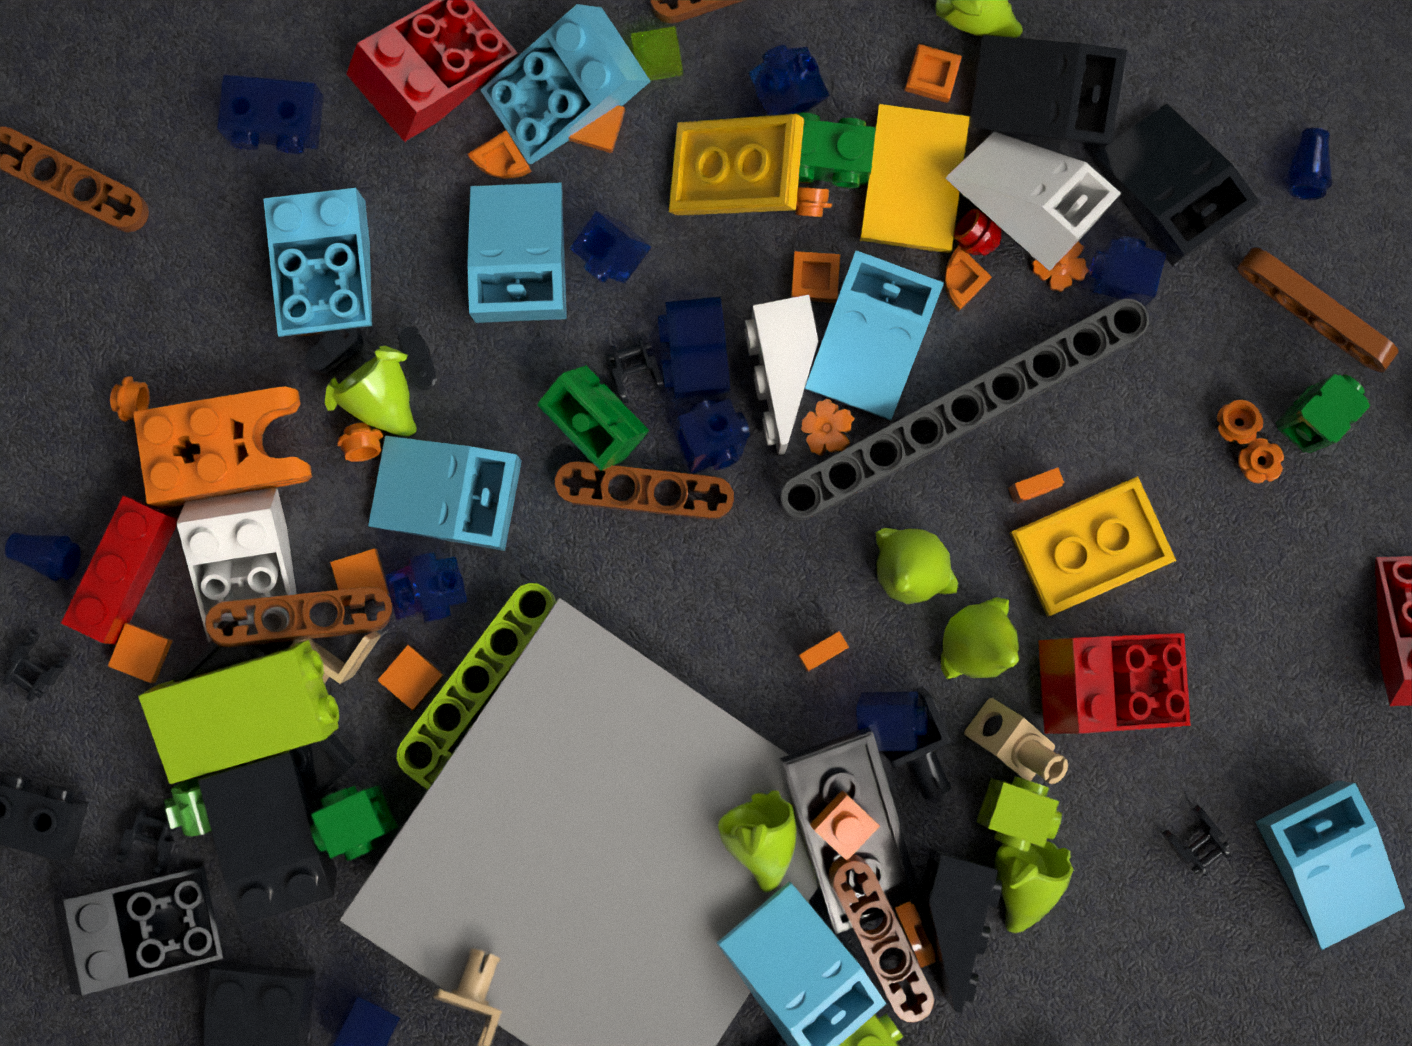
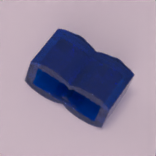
[658,296,730,398]

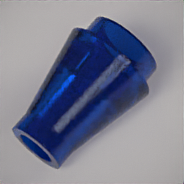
[1285,128,1333,200]
[5,532,81,581]

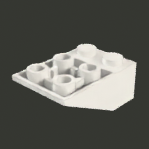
[946,132,1121,271]
[744,295,818,455]
[177,487,297,643]

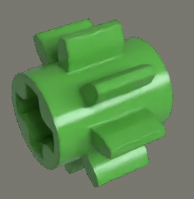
[164,778,211,836]

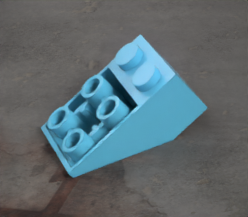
[481,4,651,164]
[468,183,567,323]
[263,188,372,337]
[805,250,944,421]
[368,436,522,551]
[1255,781,1405,950]
[717,882,886,1046]

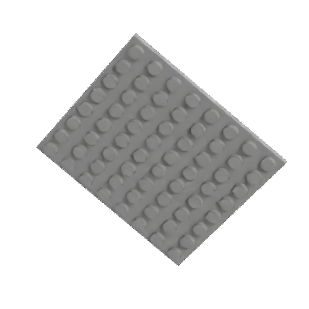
[340,598,818,1046]

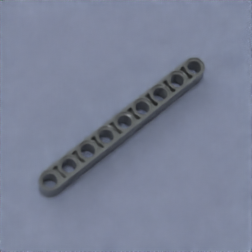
[779,299,1149,522]

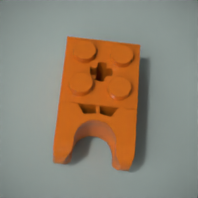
[133,386,312,509]

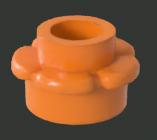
[795,187,833,217]
[110,376,150,422]
[1217,400,1263,444]
[337,423,383,462]
[1238,438,1284,484]

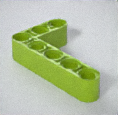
[397,583,556,790]

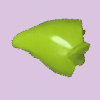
[935,0,1023,38]
[325,345,417,437]
[875,528,958,604]
[941,597,1019,679]
[718,790,796,892]
[995,841,1074,933]

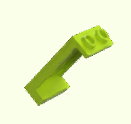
[138,640,339,784]

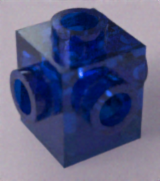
[749,45,830,116]
[674,399,750,474]
[385,552,468,623]

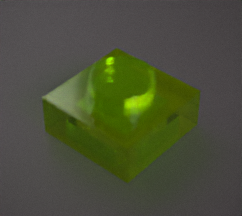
[631,26,683,81]

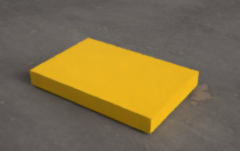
[860,104,970,253]
[669,114,804,216]
[1010,476,1176,617]

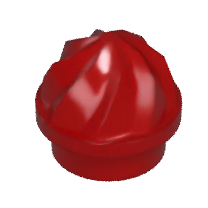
[954,209,1002,256]

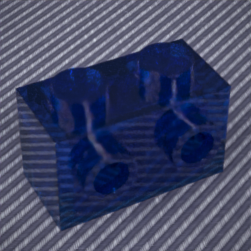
[217,75,324,154]

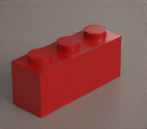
[61,495,178,644]

